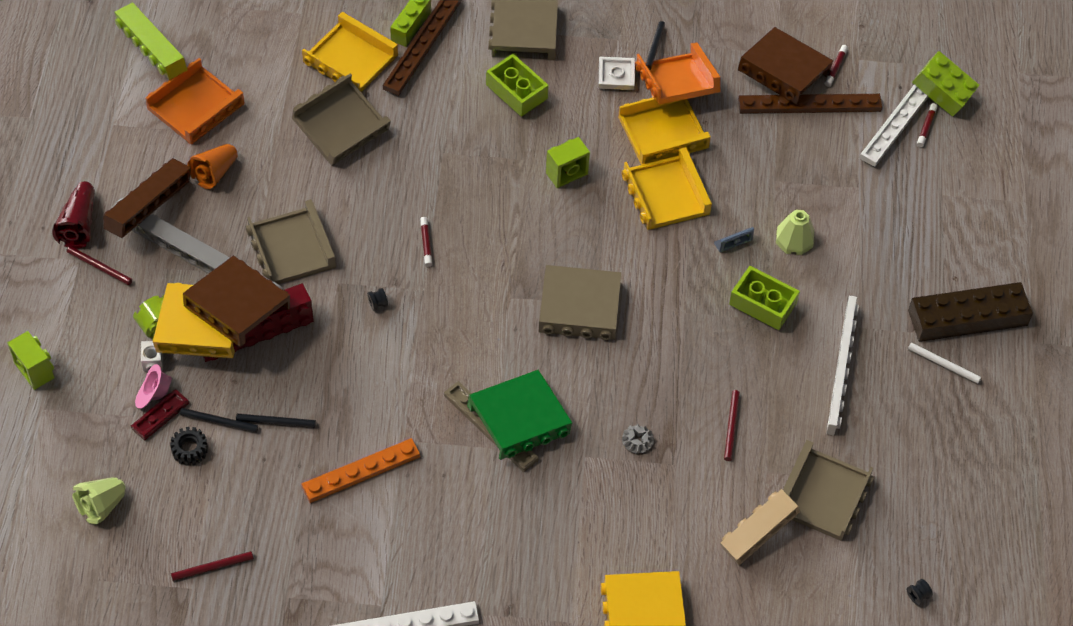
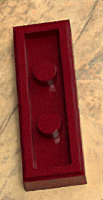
[131,389,189,441]

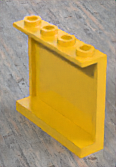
[302,12,398,92]
[618,98,711,165]
[621,147,712,230]
[153,283,235,358]
[601,571,686,626]

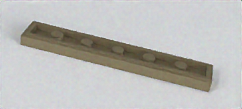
[444,381,538,472]

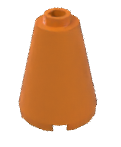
[187,144,238,189]

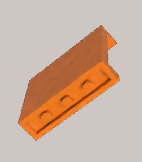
[635,42,721,105]
[145,58,245,145]

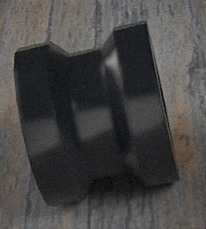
[367,288,388,310]
[907,579,933,605]

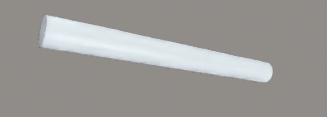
[908,342,981,384]

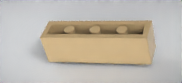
[721,489,800,565]

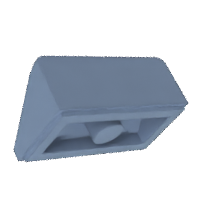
[714,227,754,252]

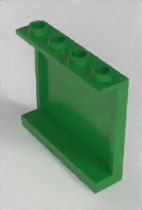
[467,369,572,460]

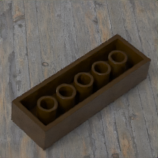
[908,282,1033,342]

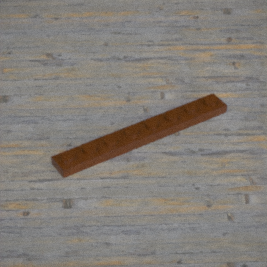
[383,0,462,96]
[738,93,882,114]

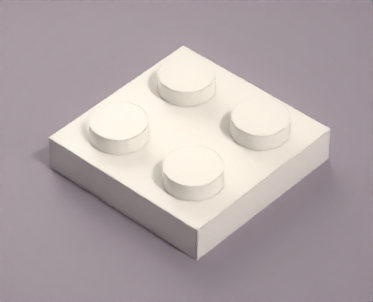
[598,57,635,90]

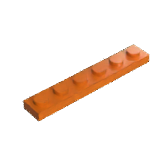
[301,438,420,503]

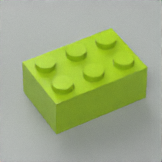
[912,51,979,117]
[486,54,549,117]
[729,266,800,330]

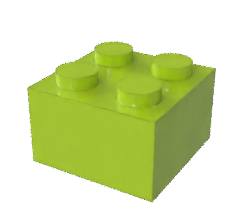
[546,137,590,188]
[7,331,54,390]

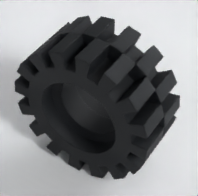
[170,427,208,466]

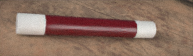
[824,45,848,87]
[916,103,938,147]
[420,217,433,267]

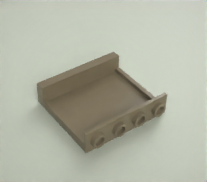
[488,0,558,60]
[292,73,391,166]
[245,199,336,284]
[539,265,622,340]
[783,440,875,541]

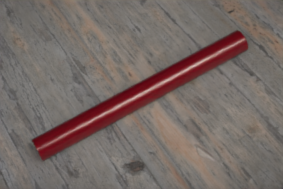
[67,246,133,285]
[724,390,740,461]
[171,551,254,581]

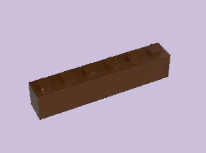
[103,158,191,238]

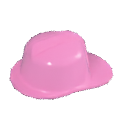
[135,364,172,409]

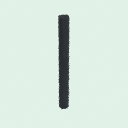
[646,21,665,70]
[180,408,258,433]
[236,413,316,428]

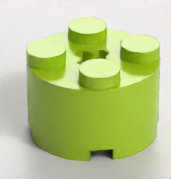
[133,295,164,340]

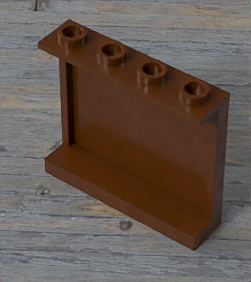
[738,27,834,105]
[183,255,290,347]

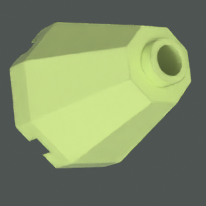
[776,210,815,255]
[72,477,126,524]

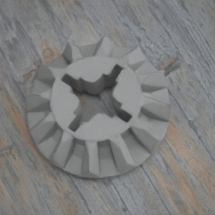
[622,424,654,453]

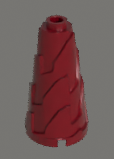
[52,181,95,249]

